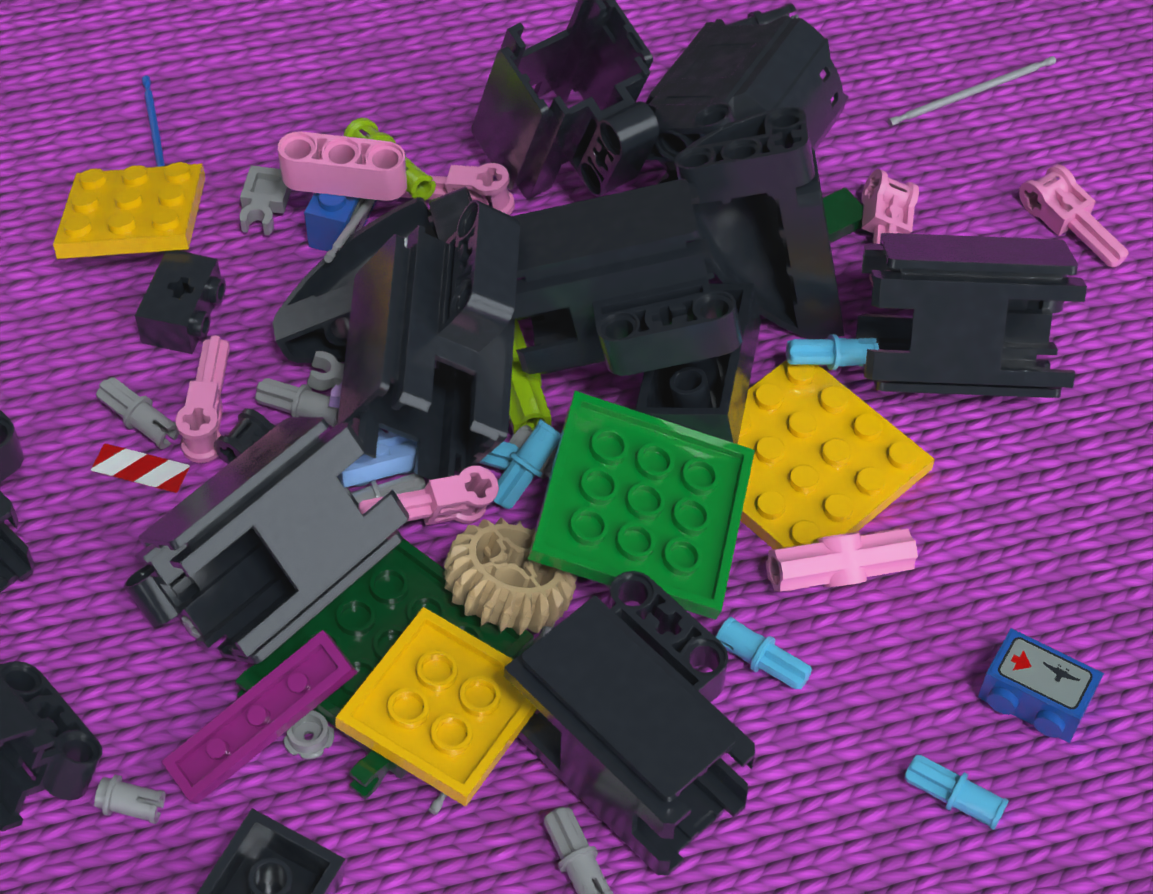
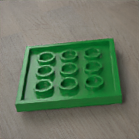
[527,391,755,620]

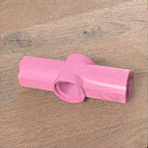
[766,528,918,592]

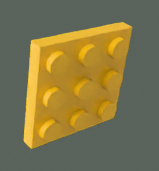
[53,162,206,259]
[335,607,537,807]

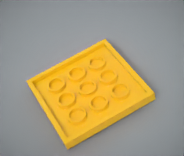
[738,360,935,549]

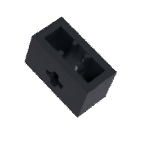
[135,250,226,354]

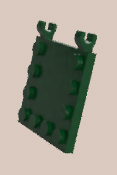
[236,538,534,800]

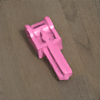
[401,163,515,215]
[1019,164,1129,268]
[861,169,919,286]
[175,335,230,463]
[358,466,499,525]

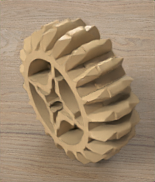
[444,517,577,635]

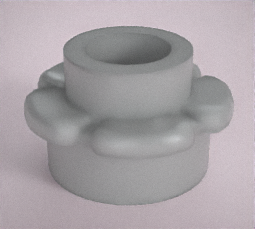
[284,710,334,760]

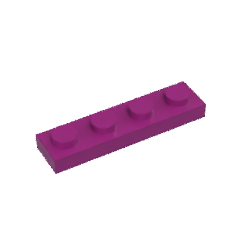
[161,630,358,804]

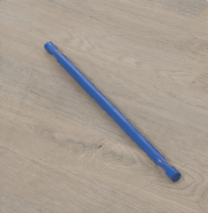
[142,75,165,167]

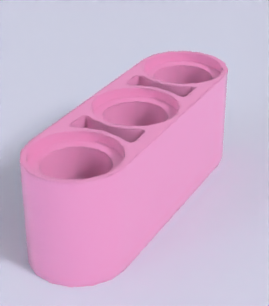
[278,132,407,201]

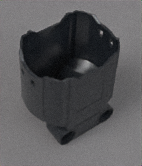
[645,16,849,184]

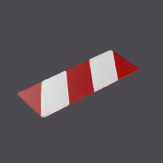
[91,443,190,493]

